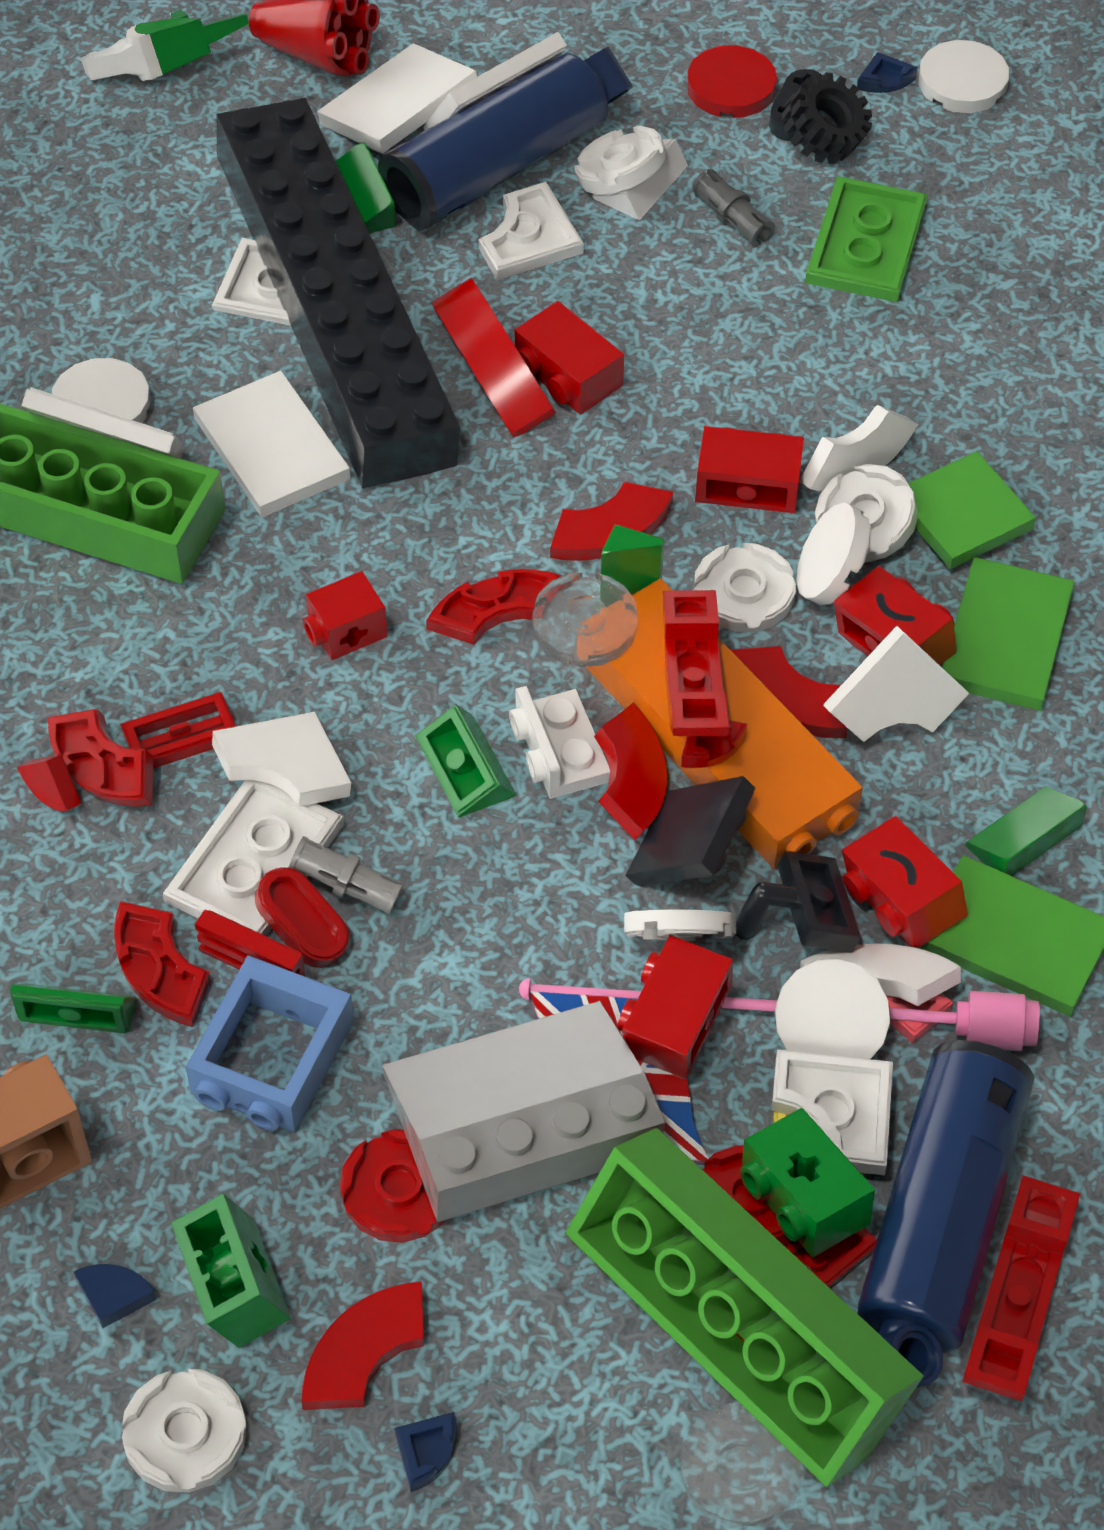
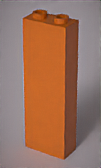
[577,578,863,870]

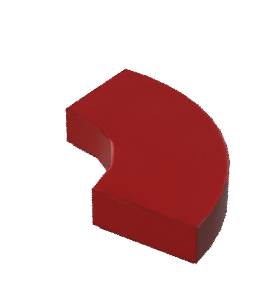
[550,481,673,561]
[426,569,561,645]
[730,646,848,738]
[594,702,667,840]
[48,709,153,807]
[114,901,211,1027]
[301,1281,424,1410]

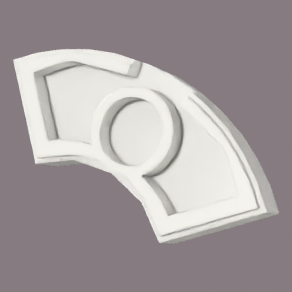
[799,405,918,491]
[800,944,961,1006]

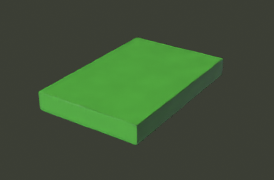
[805,176,928,302]
[942,557,1075,711]
[918,855,1104,1017]

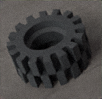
[782,72,872,164]

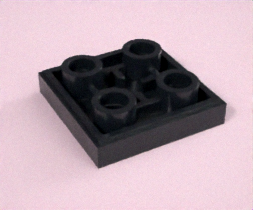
[625,776,755,887]

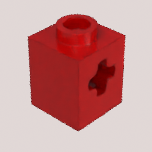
[302,571,388,661]

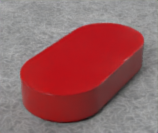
[255,867,349,968]

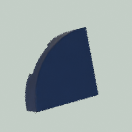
[857,52,918,93]
[73,1264,157,1329]
[394,1412,457,1492]

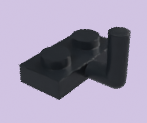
[735,851,861,952]

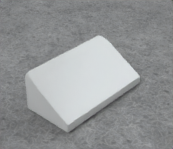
[592,139,688,220]

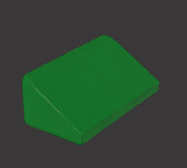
[336,142,396,234]
[599,525,664,614]
[415,704,517,817]
[965,786,1087,876]
[10,984,137,1034]

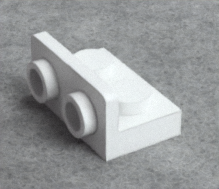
[509,686,610,799]

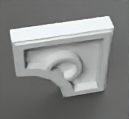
[478,182,584,280]
[212,238,291,326]
[823,626,969,742]
[212,712,351,807]
[771,1049,893,1175]

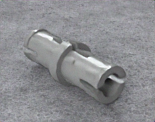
[288,836,404,914]

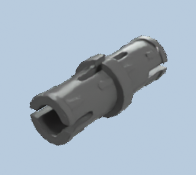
[692,169,775,247]

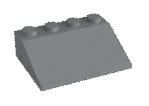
[382,1001,665,1222]

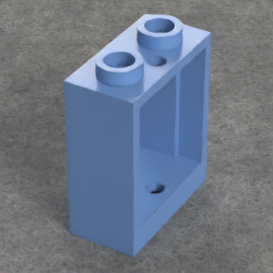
[186,955,354,1133]

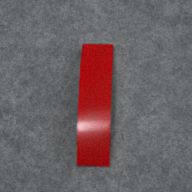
[431,277,556,438]
[663,590,729,736]
[962,1175,1081,1402]

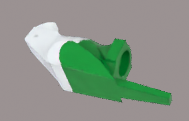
[80,10,249,81]

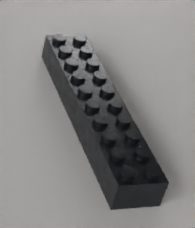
[216,98,460,489]

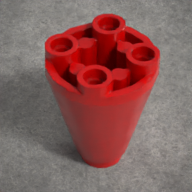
[249,0,380,77]

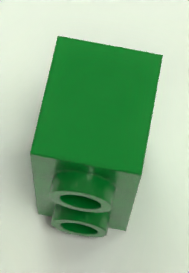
[740,1108,875,1258]
[171,1193,291,1348]

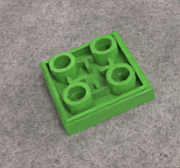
[908,451,1036,569]

